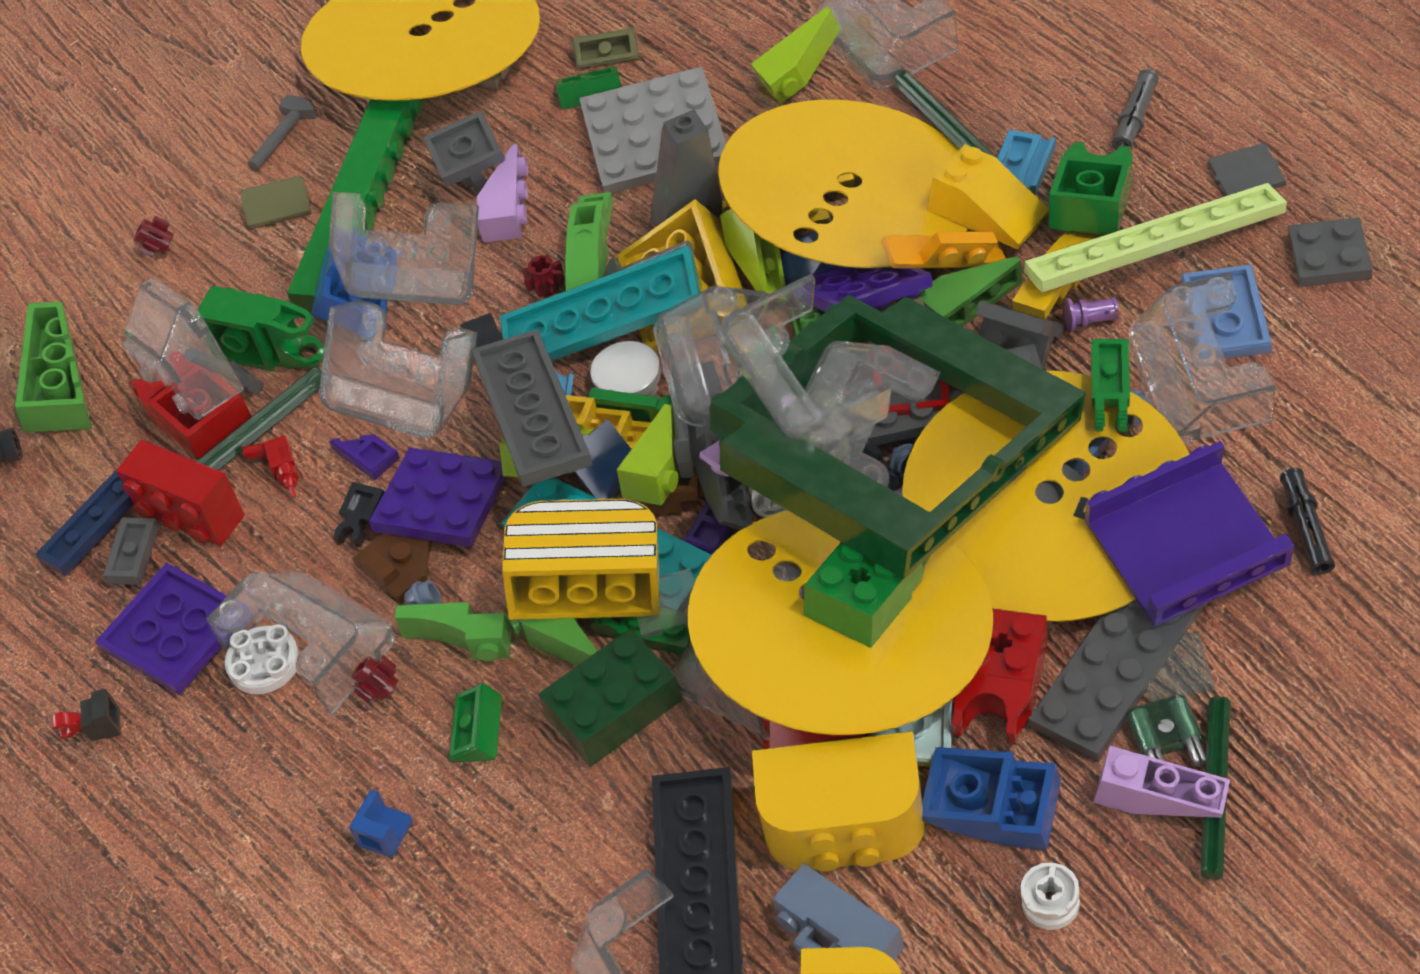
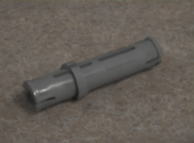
[1112,69,1159,150]

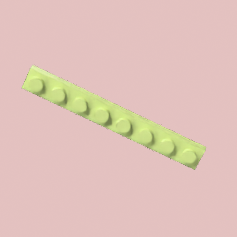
[1024,183,1287,293]

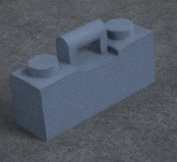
[773,863,904,960]

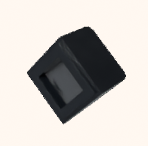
[460,313,502,364]

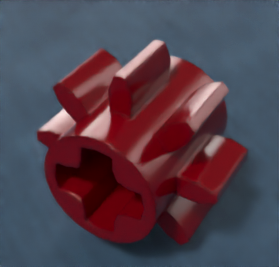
[133,216,174,258]
[522,255,565,297]
[351,655,398,702]

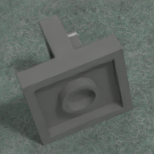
[423,111,505,194]
[975,301,1065,370]

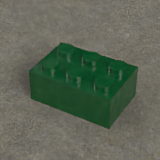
[538,628,682,767]

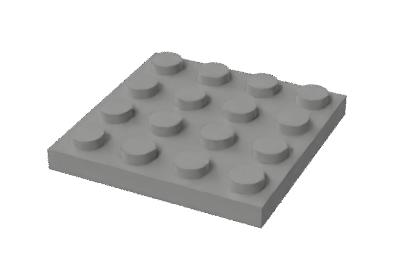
[579,67,726,193]

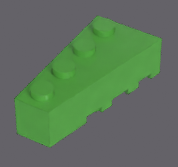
[15,302,92,433]

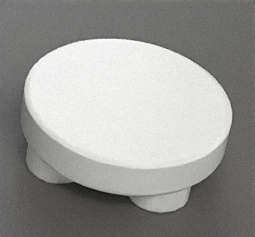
[590,341,661,396]
[225,624,300,694]

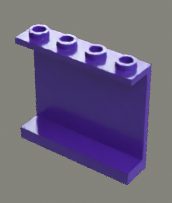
[1085,441,1294,628]

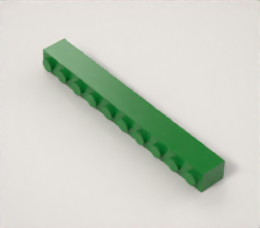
[287,98,424,317]

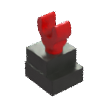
[52,689,121,741]

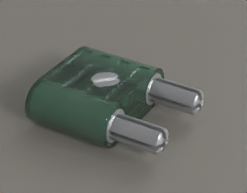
[1126,695,1206,767]

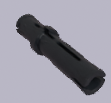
[1280,468,1335,575]

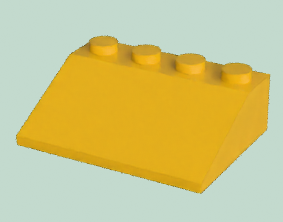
[617,199,751,353]

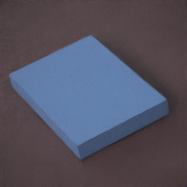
[1181,264,1272,362]

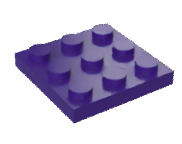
[791,266,933,312]
[369,447,507,547]
[95,562,250,695]

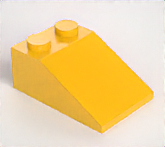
[927,144,1049,249]

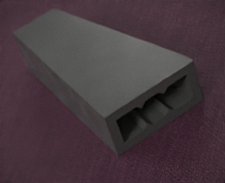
[651,109,723,227]

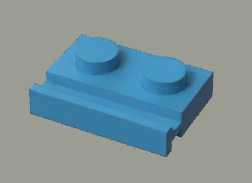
[997,130,1056,195]

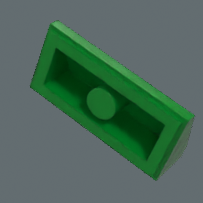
[556,66,621,109]
[449,683,502,763]

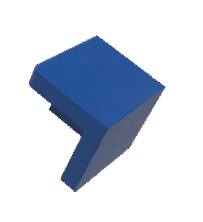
[349,790,413,858]

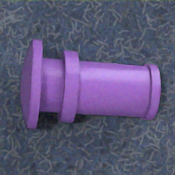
[1062,297,1119,333]

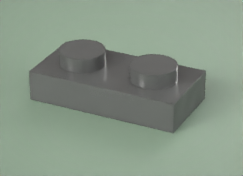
[103,518,159,585]

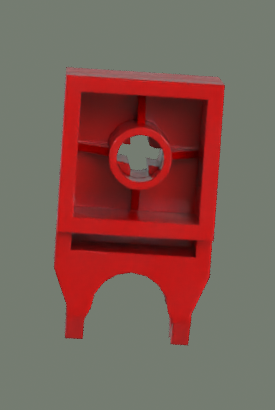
[129,350,251,460]
[952,608,1048,745]

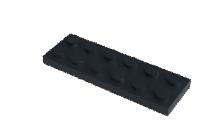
[652,767,744,974]

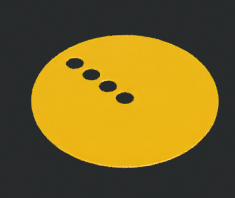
[301,0,540,100]
[718,100,969,268]
[902,371,1190,622]
[688,510,993,735]

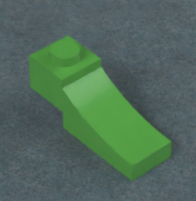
[395,602,512,661]

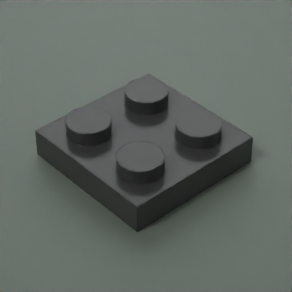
[1288,217,1372,287]

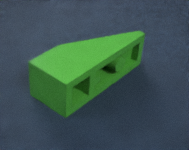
[915,256,1023,327]
[504,598,597,666]

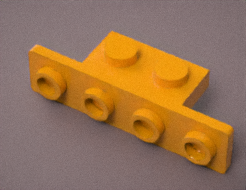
[881,232,1006,268]

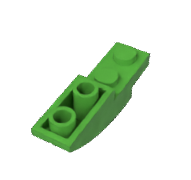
[565,192,614,291]

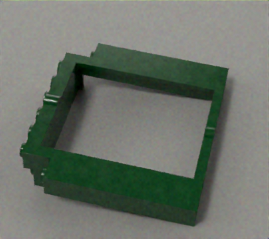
[709,295,1086,579]

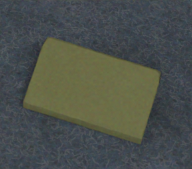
[572,28,639,69]
[241,176,312,229]

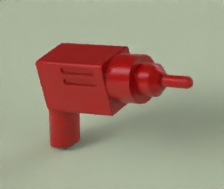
[242,435,299,498]

